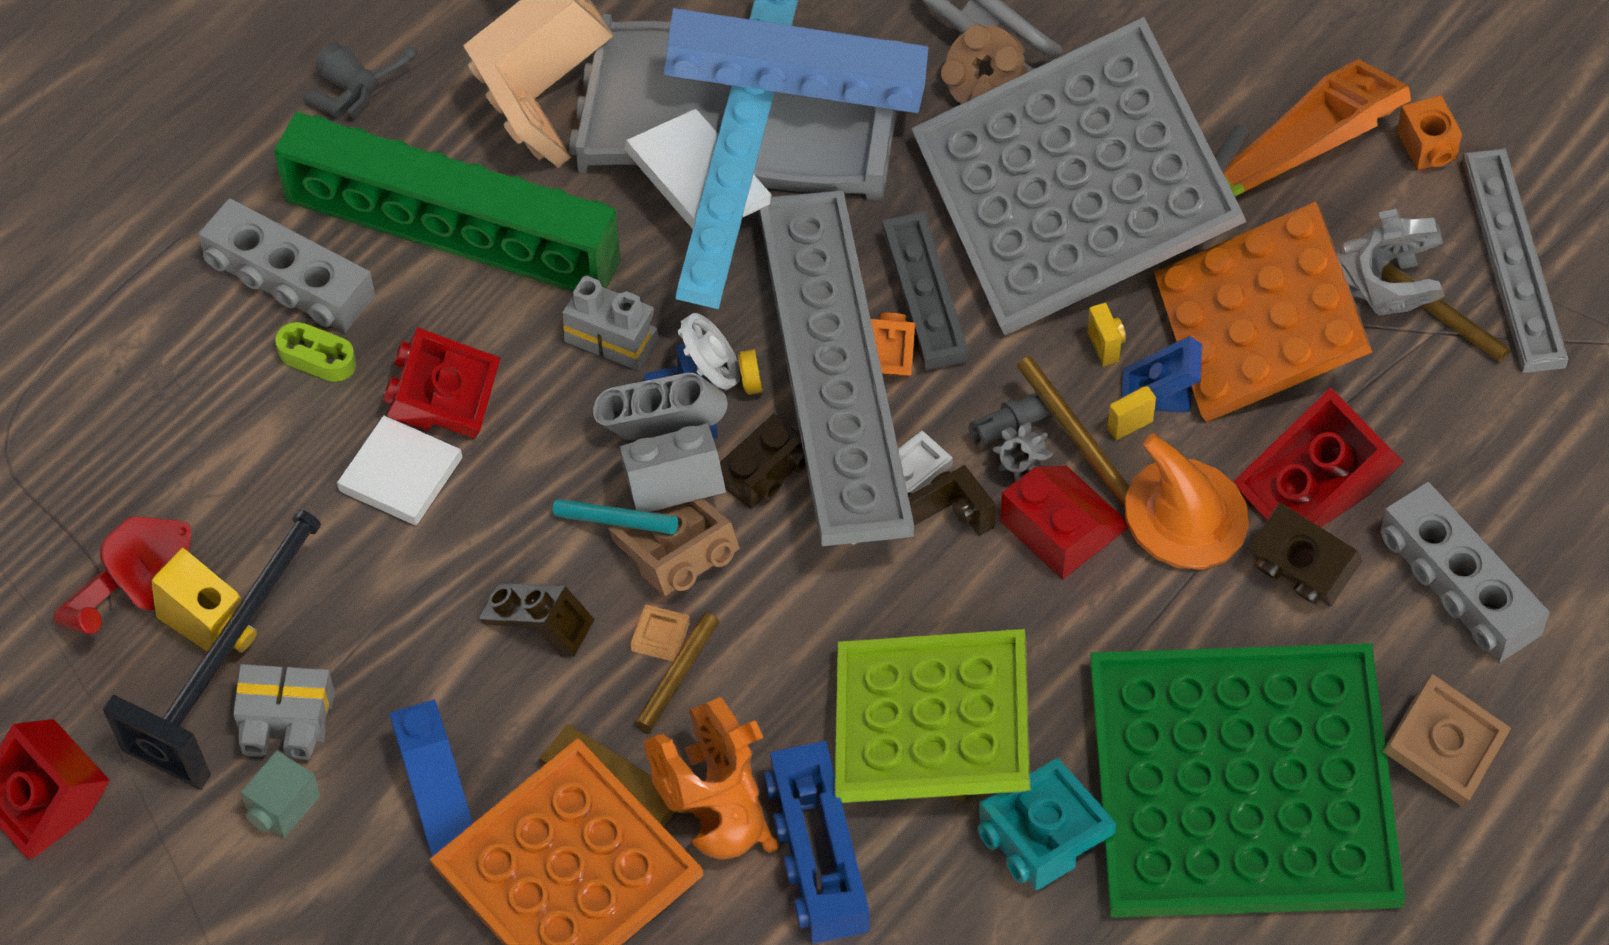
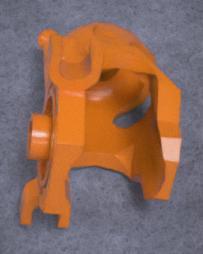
[644,697,779,860]

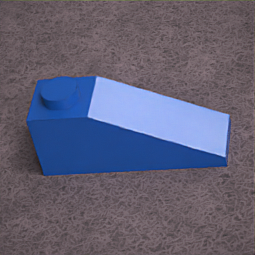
[389,699,473,857]

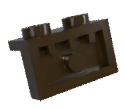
[720,413,806,509]

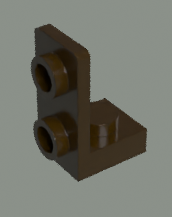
[908,465,996,536]
[479,583,595,656]

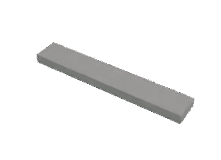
[1462,148,1568,373]

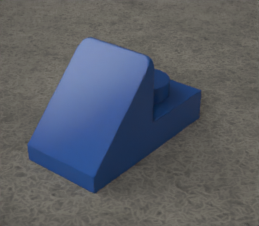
[1122,336,1202,413]

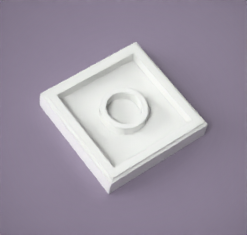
[337,415,462,526]

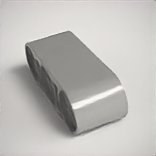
[593,373,728,441]

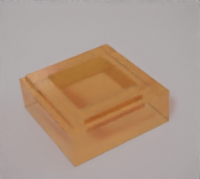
[631,604,690,661]

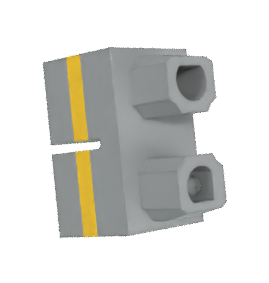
[563,275,659,371]
[233,664,335,760]

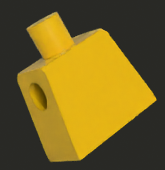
[151,547,257,653]

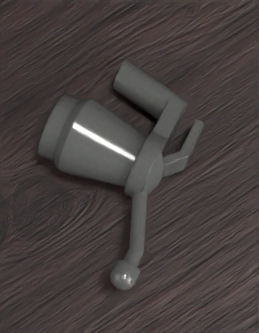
[304,43,417,120]

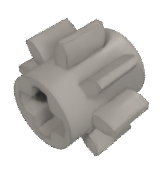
[993,422,1053,481]

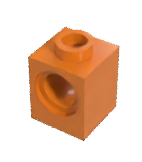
[1397,95,1462,171]

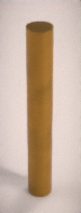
[635,612,719,733]

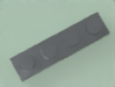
[882,212,969,370]

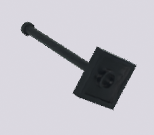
[102,510,321,790]

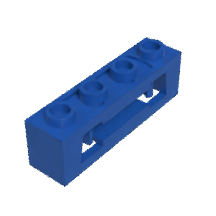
[763,741,870,944]

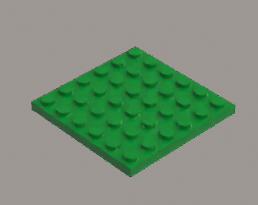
[1089,643,1406,918]

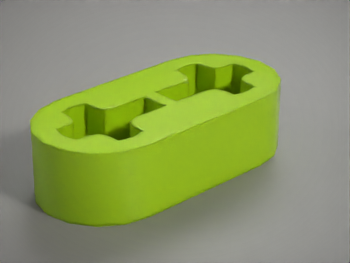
[275,322,356,382]

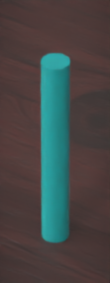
[553,499,678,534]

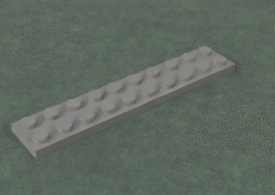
[758,190,914,547]

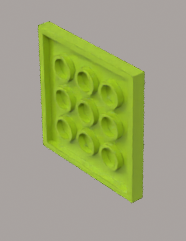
[835,629,1030,803]

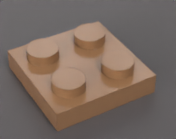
[1383,674,1511,807]

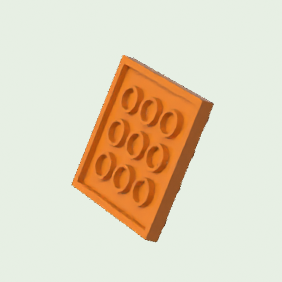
[1154,201,1373,423]
[430,738,704,945]

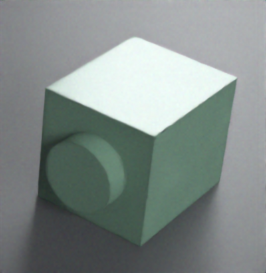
[240,750,320,839]

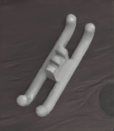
[922,0,1062,72]

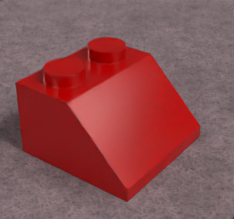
[1000,465,1128,580]
[0,719,110,859]

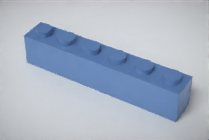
[664,8,928,113]

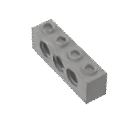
[198,198,375,333]
[1380,481,1550,663]

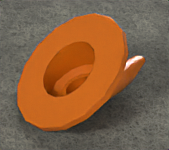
[1124,433,1249,570]

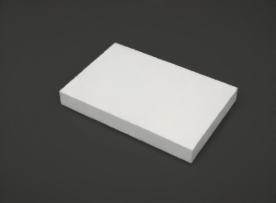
[625,109,772,229]

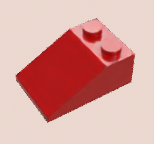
[1233,387,1404,527]

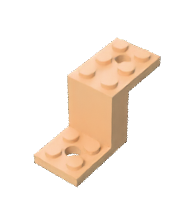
[463,0,613,168]

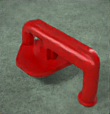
[53,516,191,635]

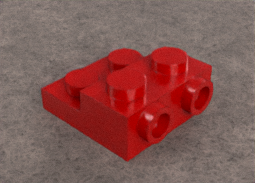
[382,327,501,439]

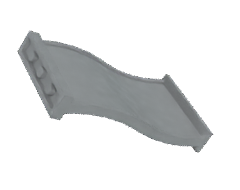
[570,14,903,202]

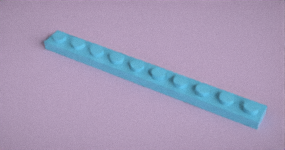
[675,0,798,309]

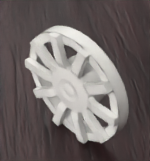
[678,313,741,391]

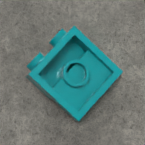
[977,758,1116,891]

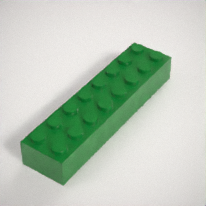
[274,111,621,292]

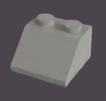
[619,423,726,512]

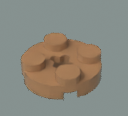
[941,24,1028,104]

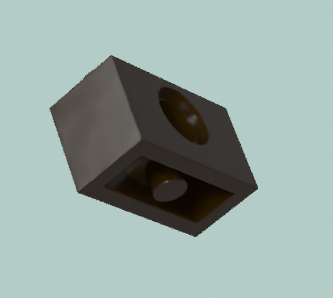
[1249,502,1362,606]

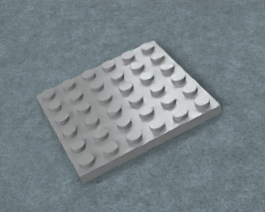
[911,17,1246,335]

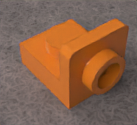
[871,313,915,377]

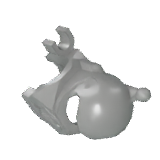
[1335,208,1445,315]

